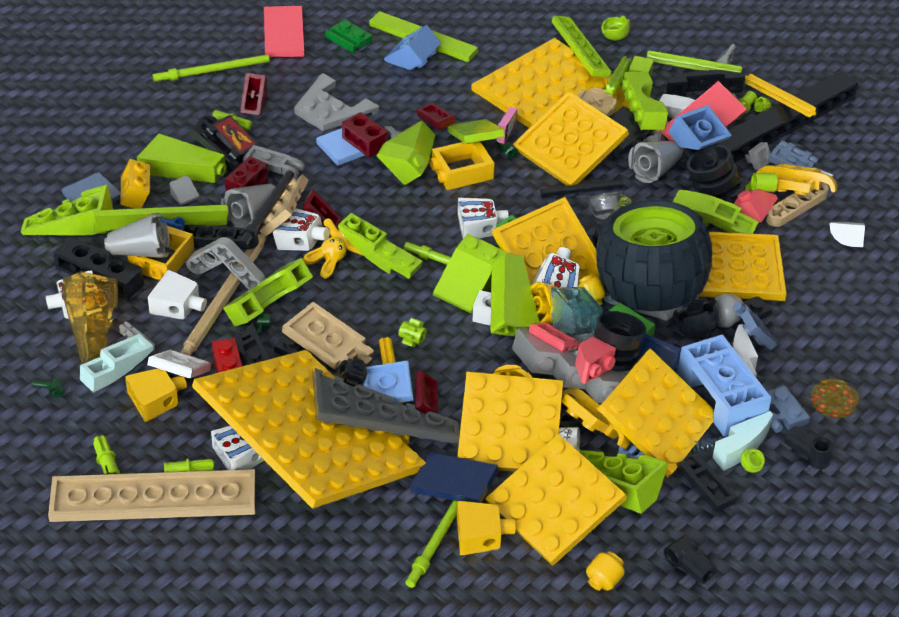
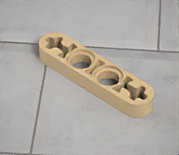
[766,182,829,227]

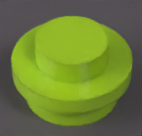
[741,448,765,473]

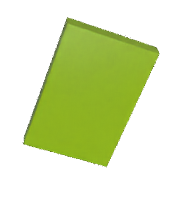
[447,119,504,144]

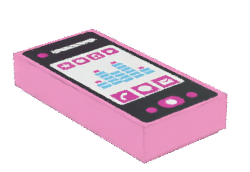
[497,107,518,144]

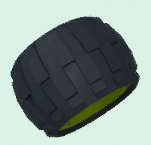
[596,200,712,311]

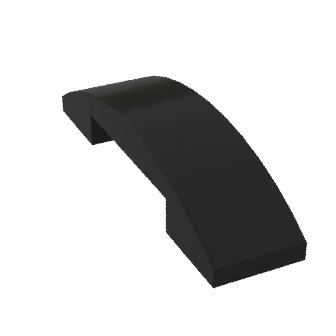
[666,70,745,97]

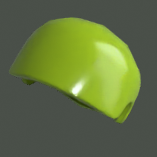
[601,15,630,41]

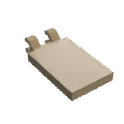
[282,302,374,370]

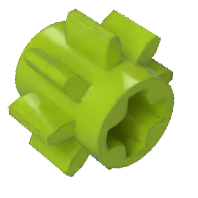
[399,318,427,348]

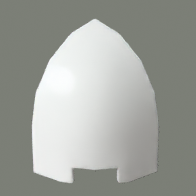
[830,222,865,247]

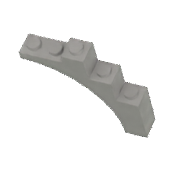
[512,328,627,403]

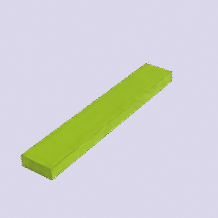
[369,11,478,62]
[551,15,611,77]
[94,205,228,231]

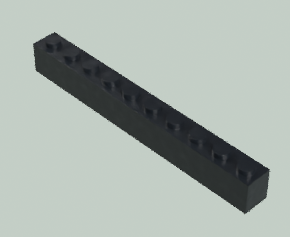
[713,71,859,163]

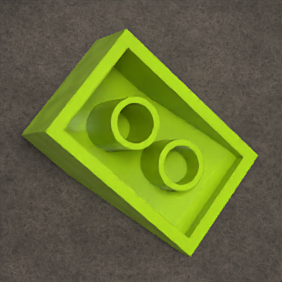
[433,233,505,313]

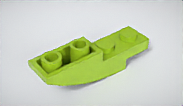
[673,190,759,234]
[338,213,422,279]

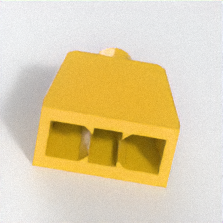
[125,368,187,422]
[457,501,515,555]

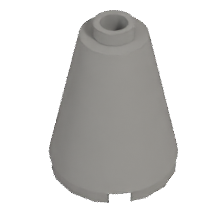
[628,141,684,183]
[221,184,279,228]
[104,213,170,258]

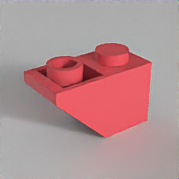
[575,336,616,384]

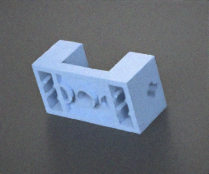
[677,334,771,437]

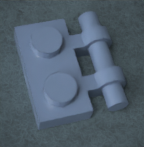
[768,140,819,168]
[733,302,777,350]
[767,386,810,433]

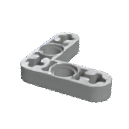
[186,237,266,289]

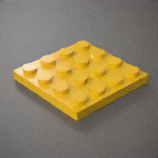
[513,91,629,186]
[491,197,600,285]
[699,232,787,301]
[597,349,714,477]
[457,372,563,472]
[485,434,627,566]

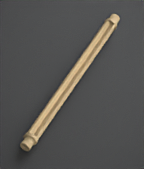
[181,234,266,356]

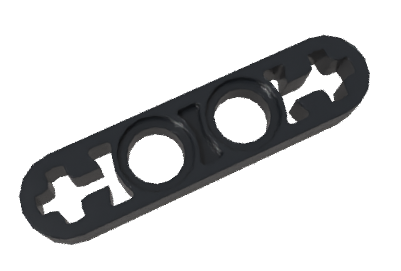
[184,225,259,250]

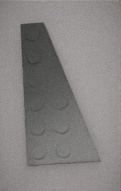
[313,368,460,444]

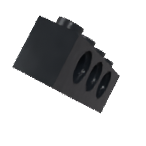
[53,237,144,300]

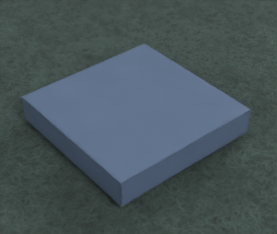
[62,172,120,204]

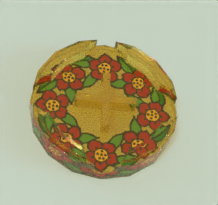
[810,379,859,418]

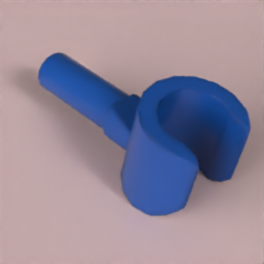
[160,217,185,231]

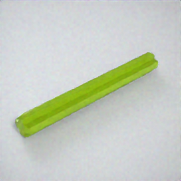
[646,51,742,73]
[604,56,632,95]

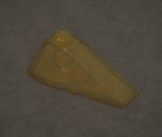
[63,272,118,364]

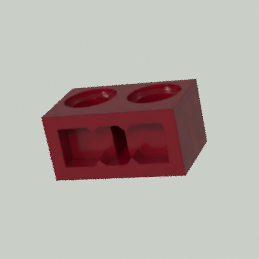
[342,112,388,158]
[225,156,268,191]

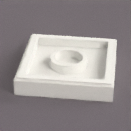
[147,350,212,378]

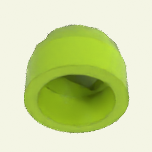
[754,97,772,113]

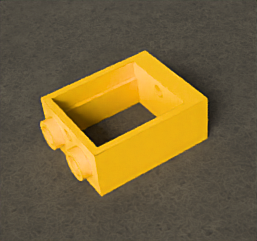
[429,141,494,190]
[128,226,194,280]

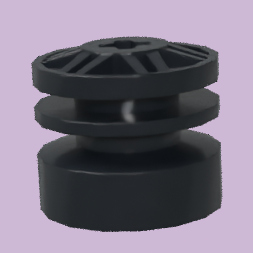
[594,311,646,371]

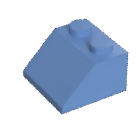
[384,25,441,70]
[669,105,732,150]

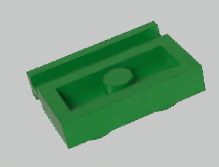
[325,19,372,53]

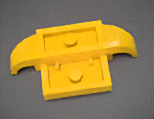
[756,163,837,195]
[561,388,630,449]

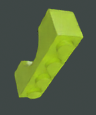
[620,72,668,130]
[223,258,313,327]

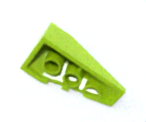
[376,120,435,185]
[21,184,113,235]
[579,450,668,514]

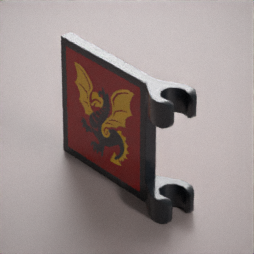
[201,115,259,164]

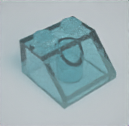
[551,287,603,333]

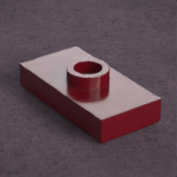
[416,102,456,130]
[415,370,438,414]

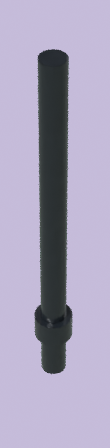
[238,170,294,248]

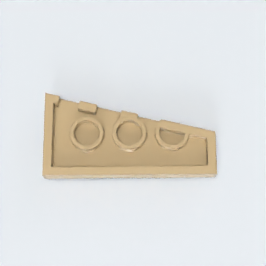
[260,174,309,237]

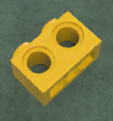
[120,159,150,209]

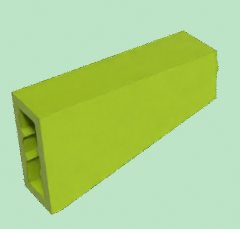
[137,134,227,183]
[490,253,540,337]

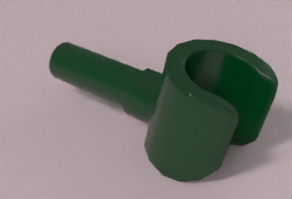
[495,141,518,158]
[256,314,271,335]
[32,378,64,397]

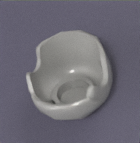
[715,293,744,328]

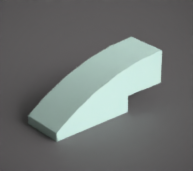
[80,334,154,393]
[713,411,773,471]

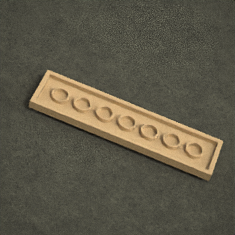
[48,469,255,522]

